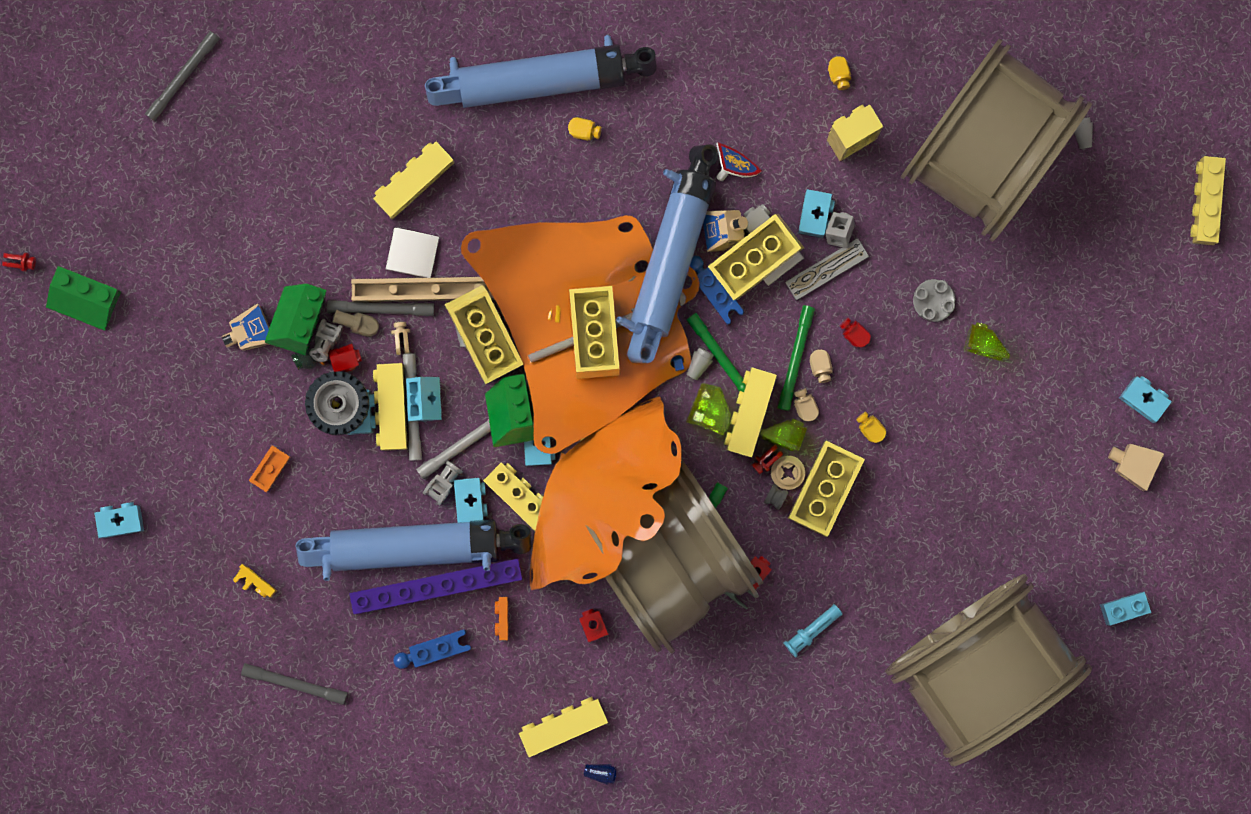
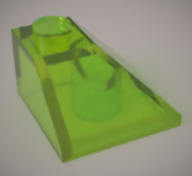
[963,322,1010,362]
[686,383,731,435]
[758,419,807,453]

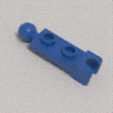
[690,255,745,325]
[393,629,471,669]

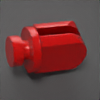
[2,253,36,272]
[839,318,871,347]
[751,444,784,475]

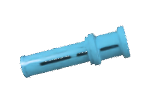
[783,604,843,658]

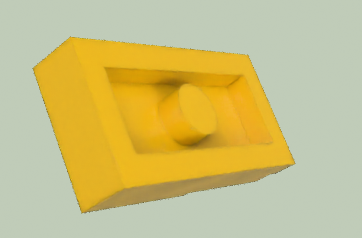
[233,564,277,598]

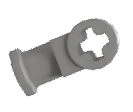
[309,319,343,362]
[422,461,463,506]

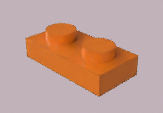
[249,445,291,493]
[495,597,508,640]

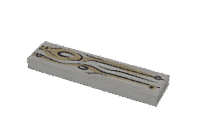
[785,239,869,300]

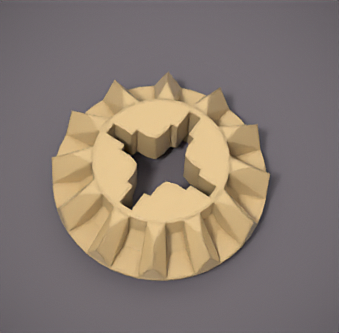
[771,456,805,490]

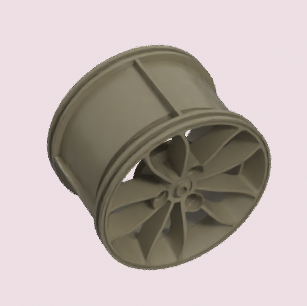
[901,38,1093,242]
[885,574,1092,766]

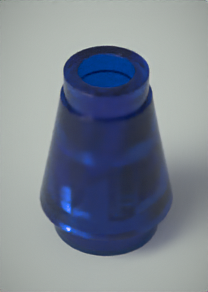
[584,764,617,785]

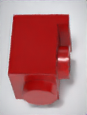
[328,344,362,372]
[750,556,772,590]
[579,608,609,642]

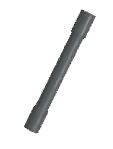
[145,31,220,121]
[327,300,434,316]
[241,663,348,705]

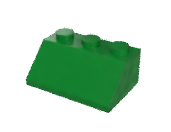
[46,266,121,331]
[265,284,326,355]
[485,374,534,448]

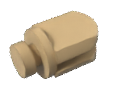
[391,322,410,355]
[810,350,833,383]
[794,388,819,421]

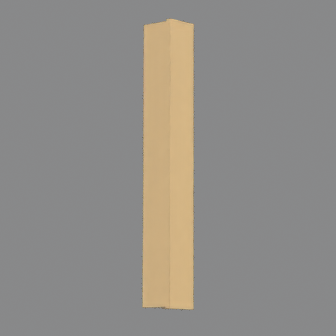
[351,277,495,302]

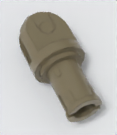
[332,310,379,337]

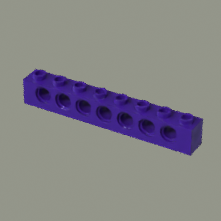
[349,559,523,614]

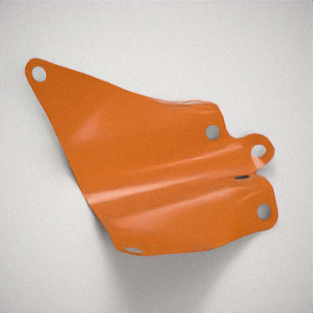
[461,215,700,454]
[530,397,681,590]

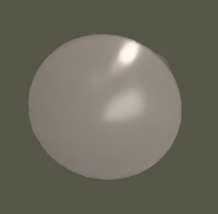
[913,279,955,322]

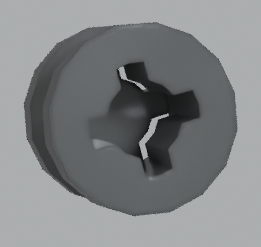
[764,484,788,510]

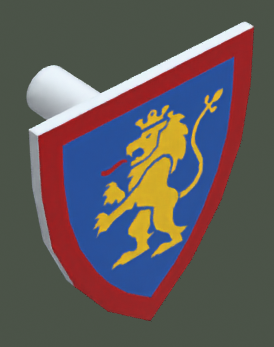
[716,142,762,181]

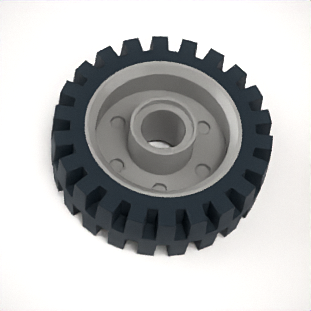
[305,371,370,435]

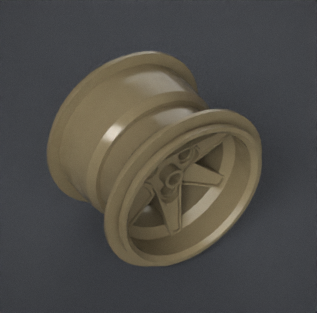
[585,459,764,654]

